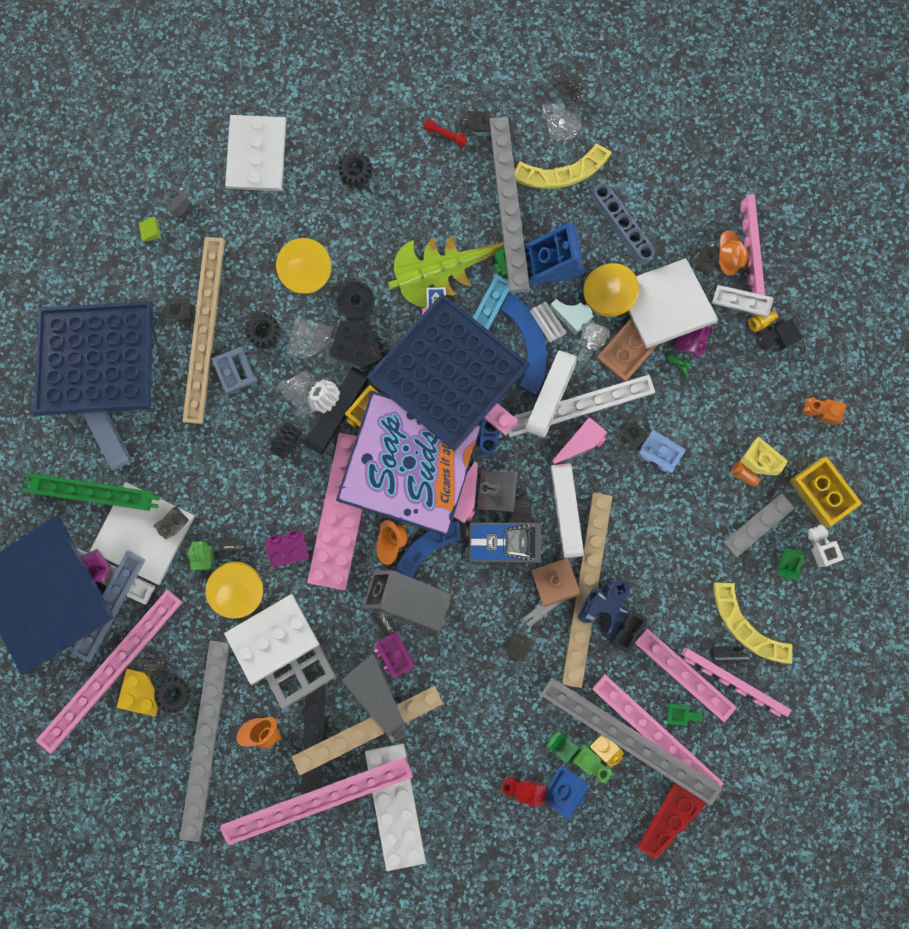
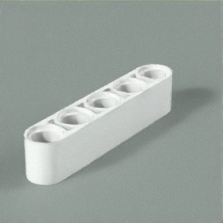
[526,350,577,438]
[551,463,584,559]

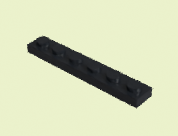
[301,678,326,795]

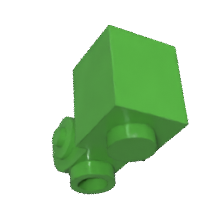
[187,542,214,571]
[572,744,614,785]

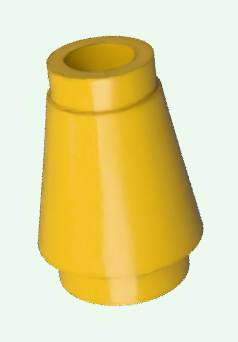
[748,310,778,332]

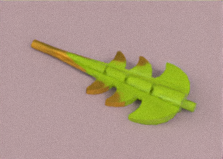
[388,235,504,308]

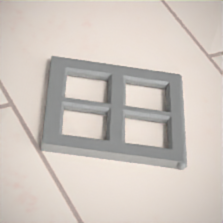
[265,646,336,709]

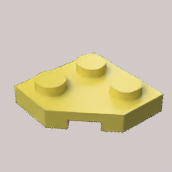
[740,436,788,476]

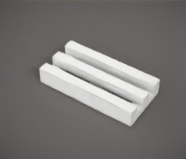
[530,302,566,342]

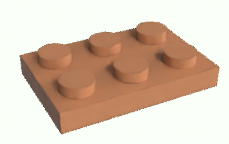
[596,318,658,382]

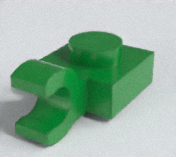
[667,703,702,726]

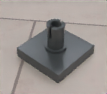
[477,471,518,512]

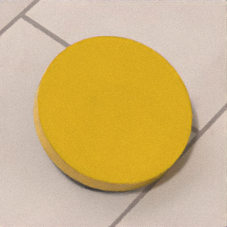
[276,238,331,294]
[583,263,639,317]
[206,562,263,618]

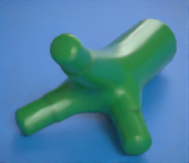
[667,354,693,380]

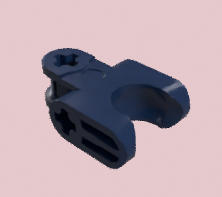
[578,578,630,639]

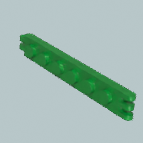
[22,473,160,511]

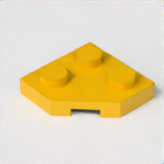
[117,669,159,717]

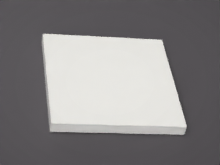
[628,258,718,349]
[90,482,195,585]

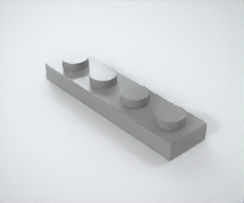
[723,493,794,558]

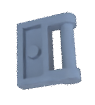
[212,346,258,394]

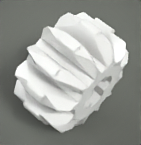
[307,379,340,413]

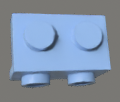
[639,430,686,473]

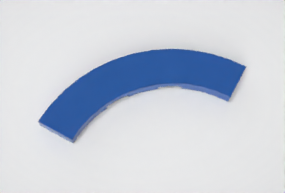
[500,293,547,396]
[395,521,461,578]

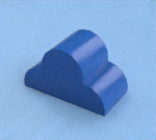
[524,223,584,286]

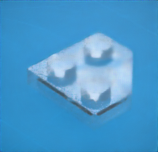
[286,317,333,359]

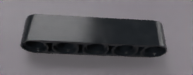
[304,366,368,455]

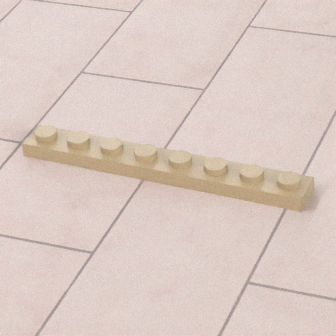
[292,686,443,775]

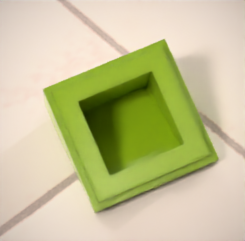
[139,217,161,242]

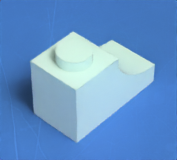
[550,299,593,335]

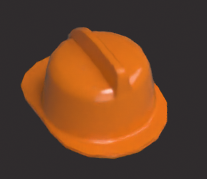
[719,230,748,275]
[376,520,407,565]
[237,717,281,749]

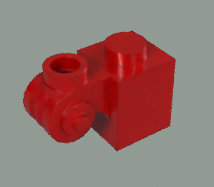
[502,777,547,806]

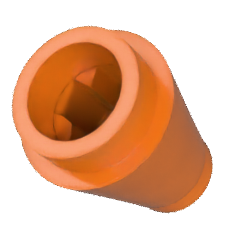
[731,461,761,487]

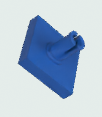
[544,765,589,820]

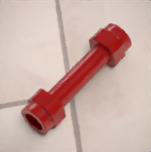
[423,119,468,147]

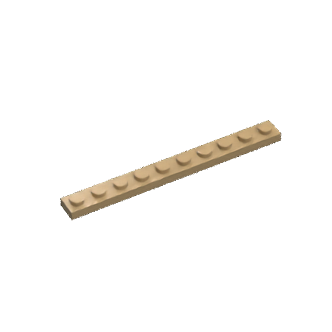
[182,237,225,424]
[562,493,612,688]

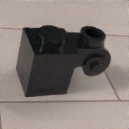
[758,318,803,351]

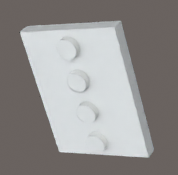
[225,115,287,191]
[224,594,320,685]

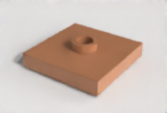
[532,558,581,607]

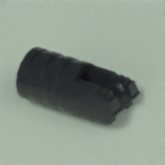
[711,646,750,664]

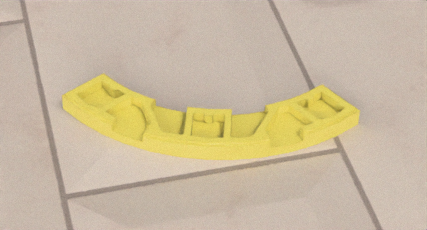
[515,143,612,189]
[714,583,792,664]

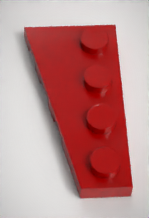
[637,782,708,859]

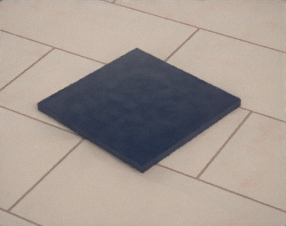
[0,515,114,675]

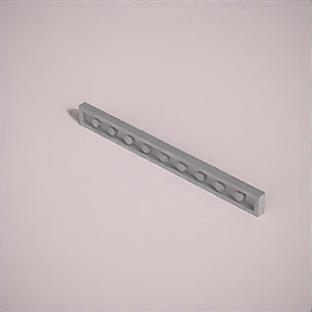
[489,117,529,293]
[180,640,230,842]
[541,677,722,805]

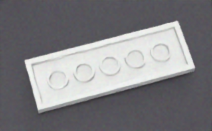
[365,743,426,871]

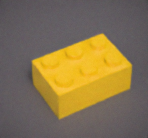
[789,456,862,527]

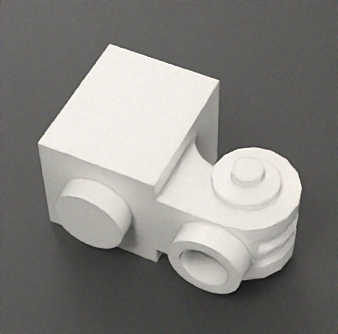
[808,525,844,567]

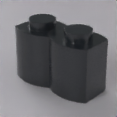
[611,611,647,653]

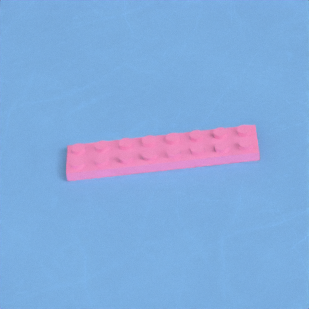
[307,433,362,591]

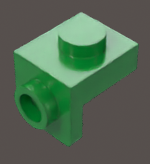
[494,248,508,279]
[778,548,805,581]
[546,731,581,765]

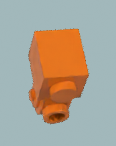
[803,397,846,426]

